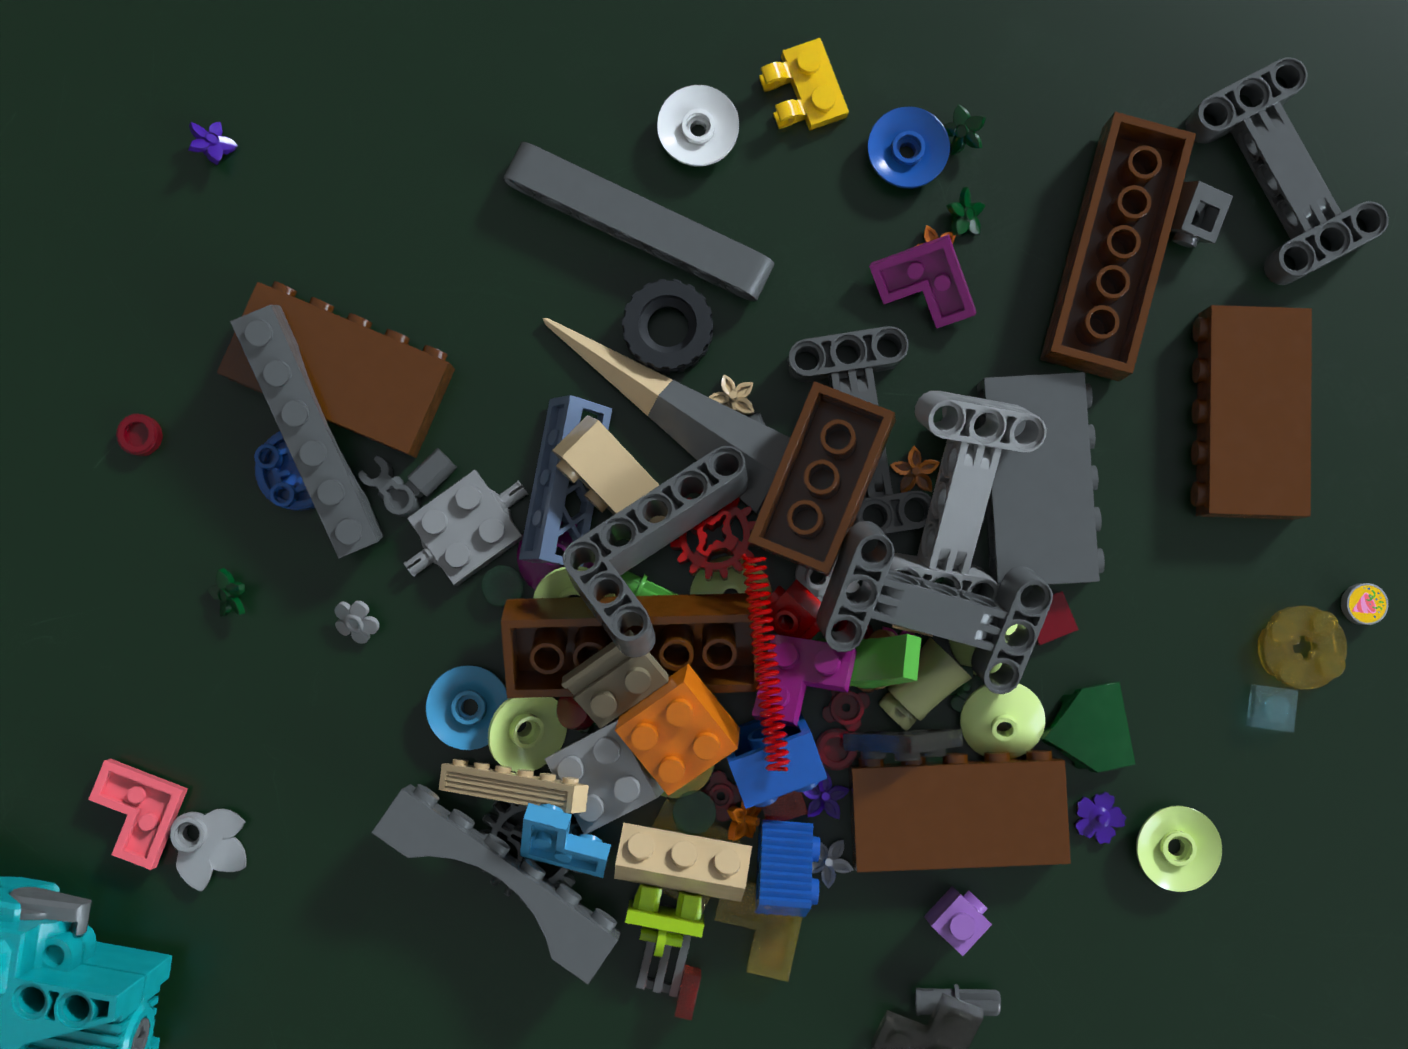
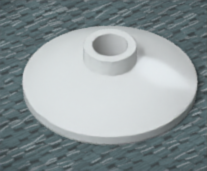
[657,85,739,166]

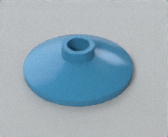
[426,665,508,750]

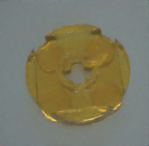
[1258,606,1347,689]

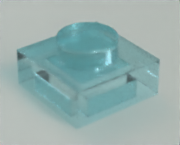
[1246,684,1298,732]

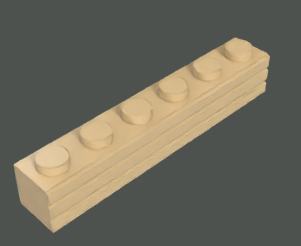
[439,759,589,814]

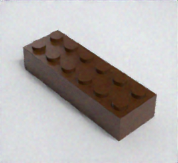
[1040,112,1196,381]
[501,593,763,698]

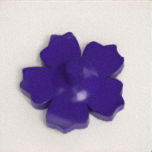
[1074,792,1127,844]

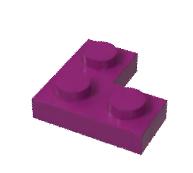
[869,234,976,329]
[752,634,857,727]

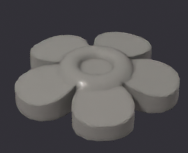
[334,601,379,644]

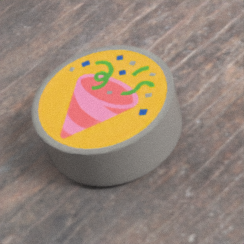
[1341,583,1388,625]

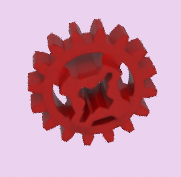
[670,497,756,581]

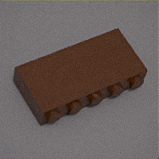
[217,281,455,458]
[1191,305,1312,520]
[848,750,1071,872]

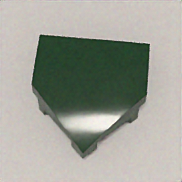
[1040,681,1135,773]

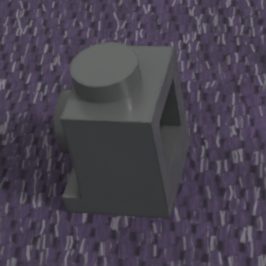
[1170,181,1233,248]

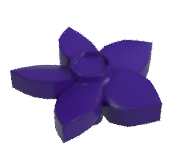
[188,122,238,165]
[802,770,850,819]

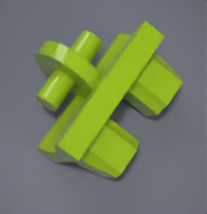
[625,883,704,957]

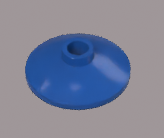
[867,107,950,188]

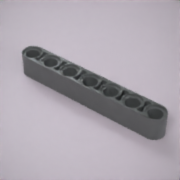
[503,142,775,302]

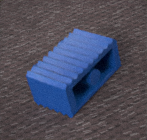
[755,819,820,917]

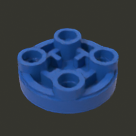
[254,431,315,511]

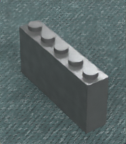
[977,372,1105,586]

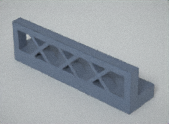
[519,395,612,567]

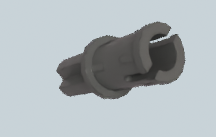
[915,984,1001,1020]

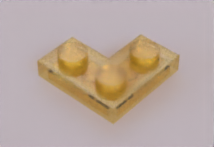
[715,881,802,982]

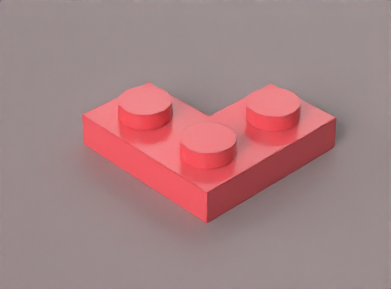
[88,759,188,870]

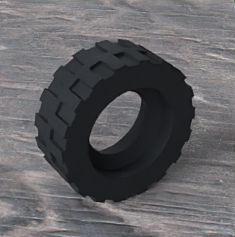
[622,279,713,374]

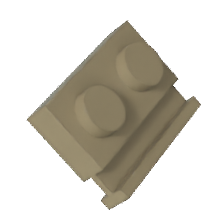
[561,630,668,729]

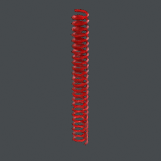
[741,553,790,771]

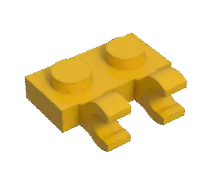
[759,38,849,131]

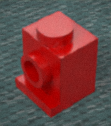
[762,579,821,640]

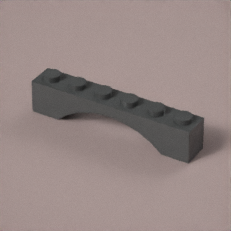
[230,305,384,558]
[372,784,621,984]

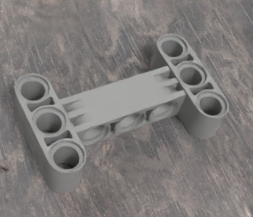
[890,391,1047,599]

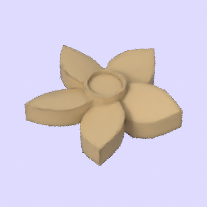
[709,374,754,415]

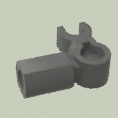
[358,448,457,518]

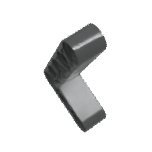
[563,446,748,658]

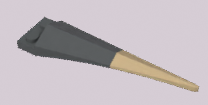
[543,318,790,515]

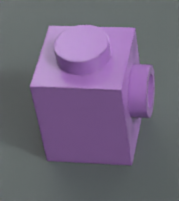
[924,886,992,956]

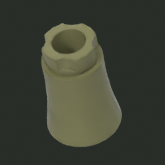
[878,636,972,731]

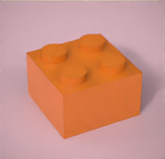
[615,664,740,796]

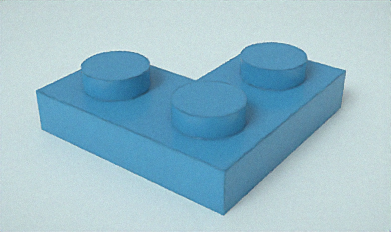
[520,803,611,878]

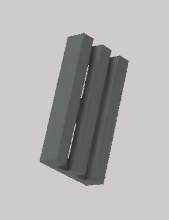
[636,903,692,998]

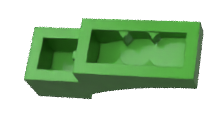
[815,634,921,690]

